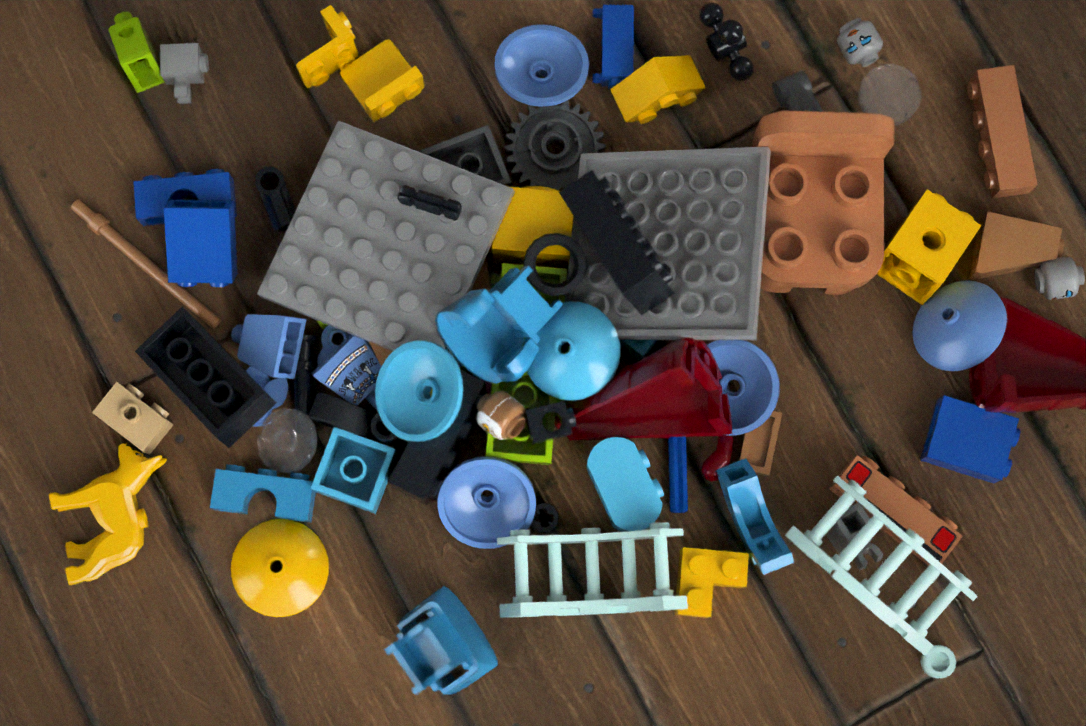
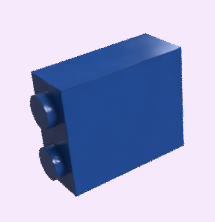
[164,200,238,288]
[920,395,1020,484]

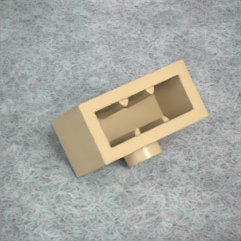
[92,382,173,455]

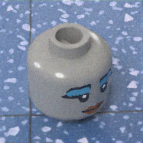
[837,18,883,67]
[1034,257,1085,300]

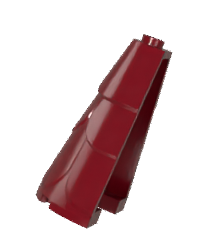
[969,296,1086,413]
[555,337,732,440]

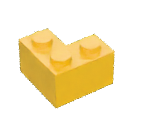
[610,55,706,124]
[675,547,749,618]

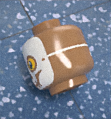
[477,391,527,440]

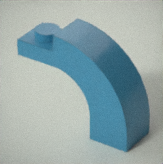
[716,458,794,575]

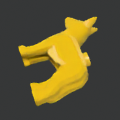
[49,442,167,586]

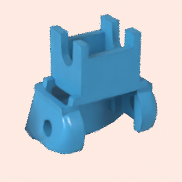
[435,266,563,384]
[384,586,498,695]

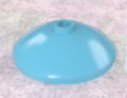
[524,301,621,401]
[375,341,463,442]

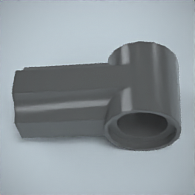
[772,70,824,112]

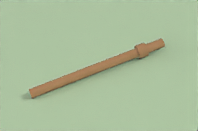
[70,199,221,329]

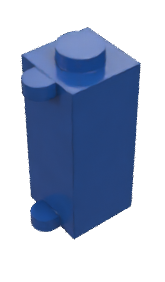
[592,5,634,89]

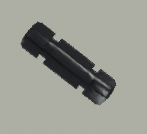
[398,185,462,220]

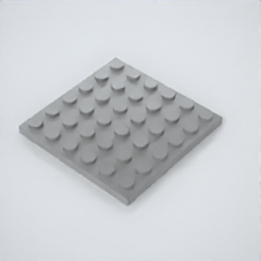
[257,121,515,351]
[565,147,771,340]

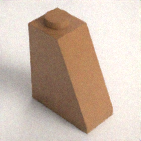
[968,211,1064,280]

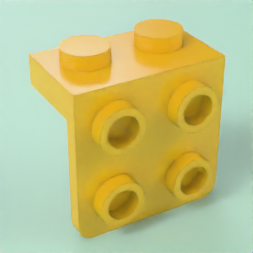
[296,5,359,88]
[340,40,425,122]

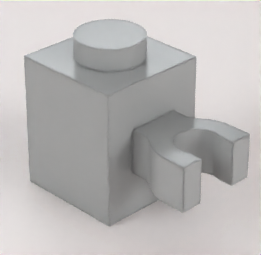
[160,43,209,104]
[826,503,883,571]

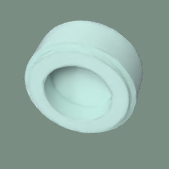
[921,645,956,678]

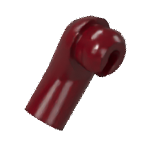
[701,435,733,482]

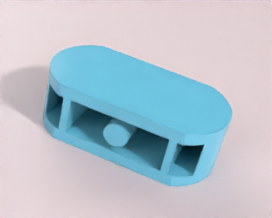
[586,437,664,532]

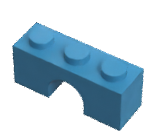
[210,465,316,523]

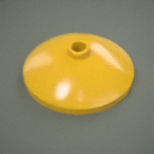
[231,519,329,617]

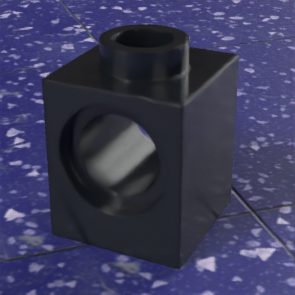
[525,401,576,445]

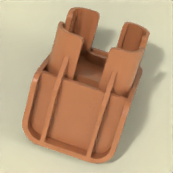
[752,111,894,295]

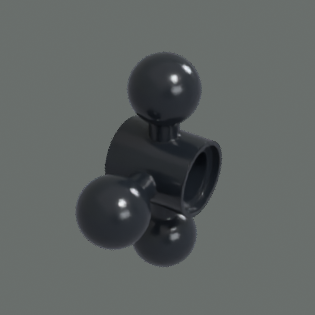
[699,2,754,81]

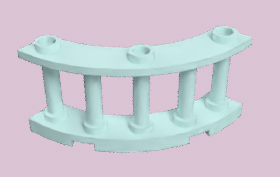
[785,475,977,656]
[497,523,688,618]

